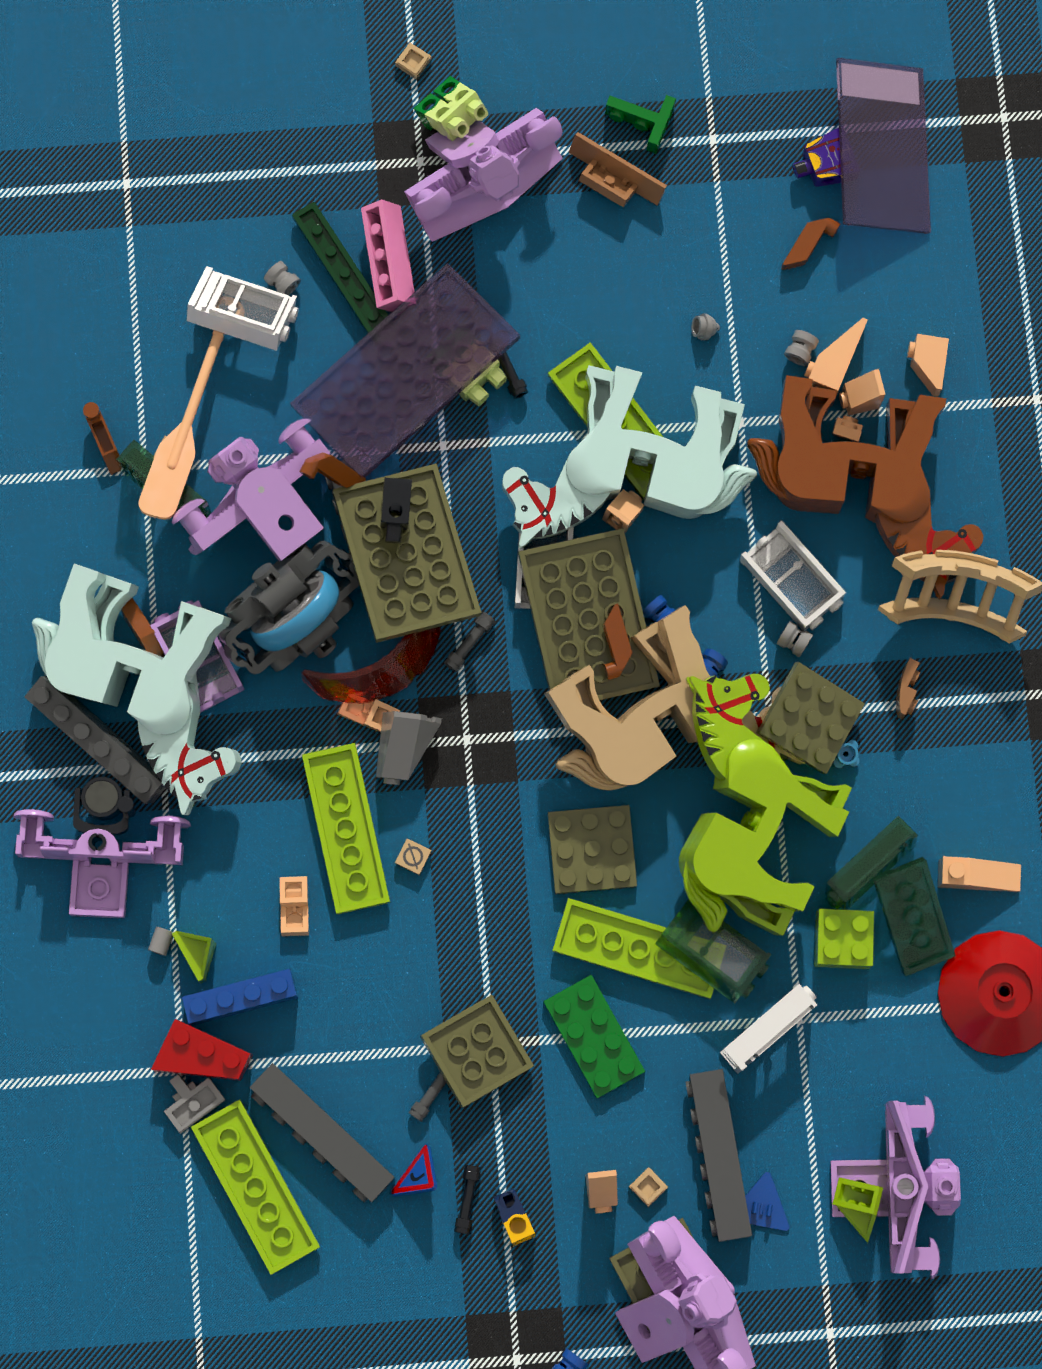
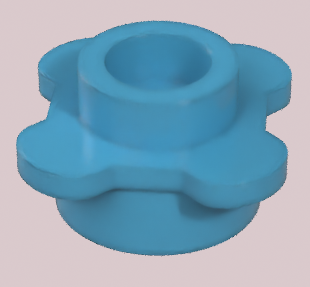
[833,740,860,768]

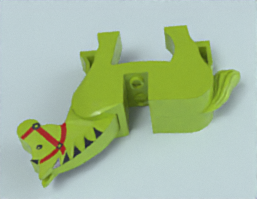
[679,674,852,936]

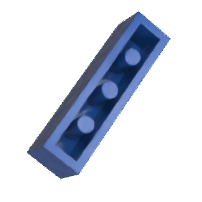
[182,969,298,1026]

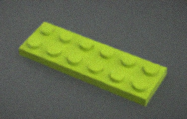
[548,342,663,500]
[302,743,390,915]
[552,898,726,999]
[191,1099,320,1275]

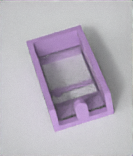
[150,600,244,712]

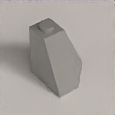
[376,711,442,785]

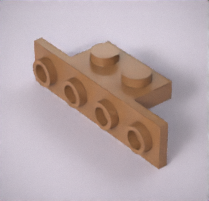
[569,132,667,207]

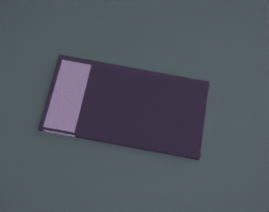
[836,58,931,234]

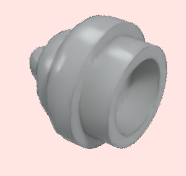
[691,314,720,340]

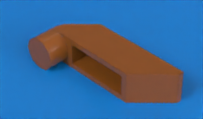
[781,218,841,270]
[83,402,125,475]
[299,452,366,488]
[121,598,165,658]
[603,603,632,680]

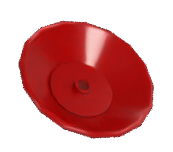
[937,930,1042,1057]

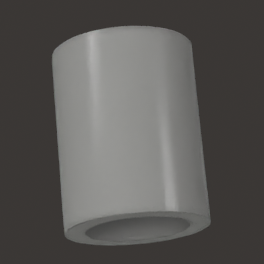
[148,926,173,956]

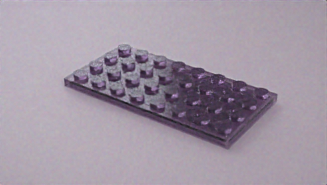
[290,263,521,478]

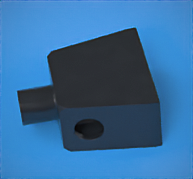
[380,477,412,543]

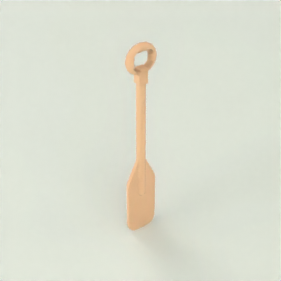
[139,297,245,520]

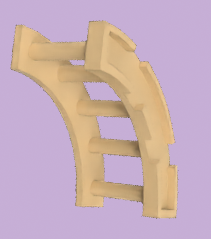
[878,550,1042,644]

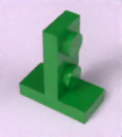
[605,95,676,154]

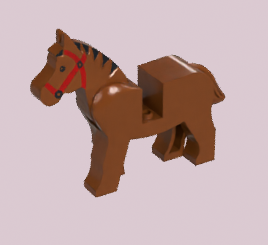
[747,375,983,599]

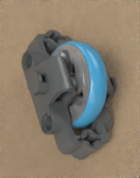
[219,541,359,674]

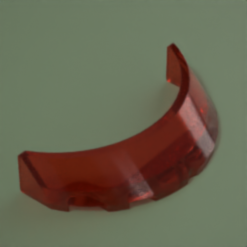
[302,626,441,704]

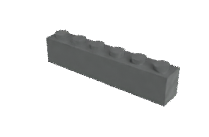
[24,676,166,804]
[249,1063,395,1203]
[685,1069,752,1242]

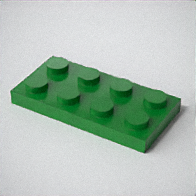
[543,975,645,1099]

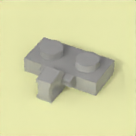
[164,1074,225,1134]

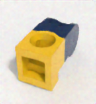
[494,1188,536,1247]

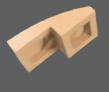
[337,689,400,732]
[280,876,309,936]

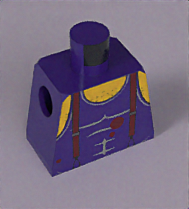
[792,126,859,187]

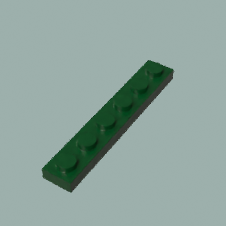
[292,202,398,346]

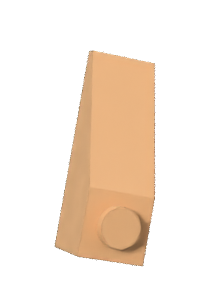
[804,318,867,395]
[938,856,1021,892]
[585,1170,618,1214]

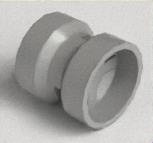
[263,261,301,296]
[784,330,819,366]
[776,621,813,658]

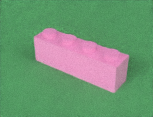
[361,199,417,313]

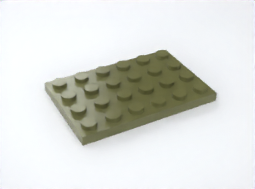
[332,464,481,643]
[518,528,660,711]

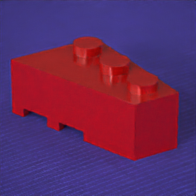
[151,1019,253,1081]

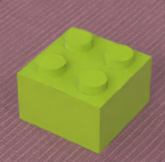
[814,909,874,969]

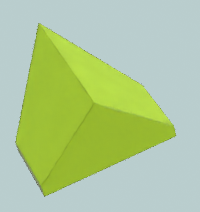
[172,931,216,983]
[832,1177,883,1243]

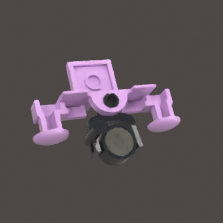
[13,777,191,918]

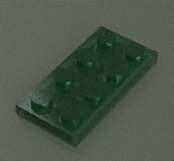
[872,857,956,976]

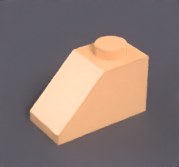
[907,334,949,397]
[839,369,885,416]
[602,489,645,532]

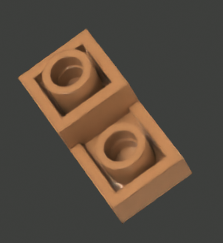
[832,416,863,442]
[896,658,920,719]

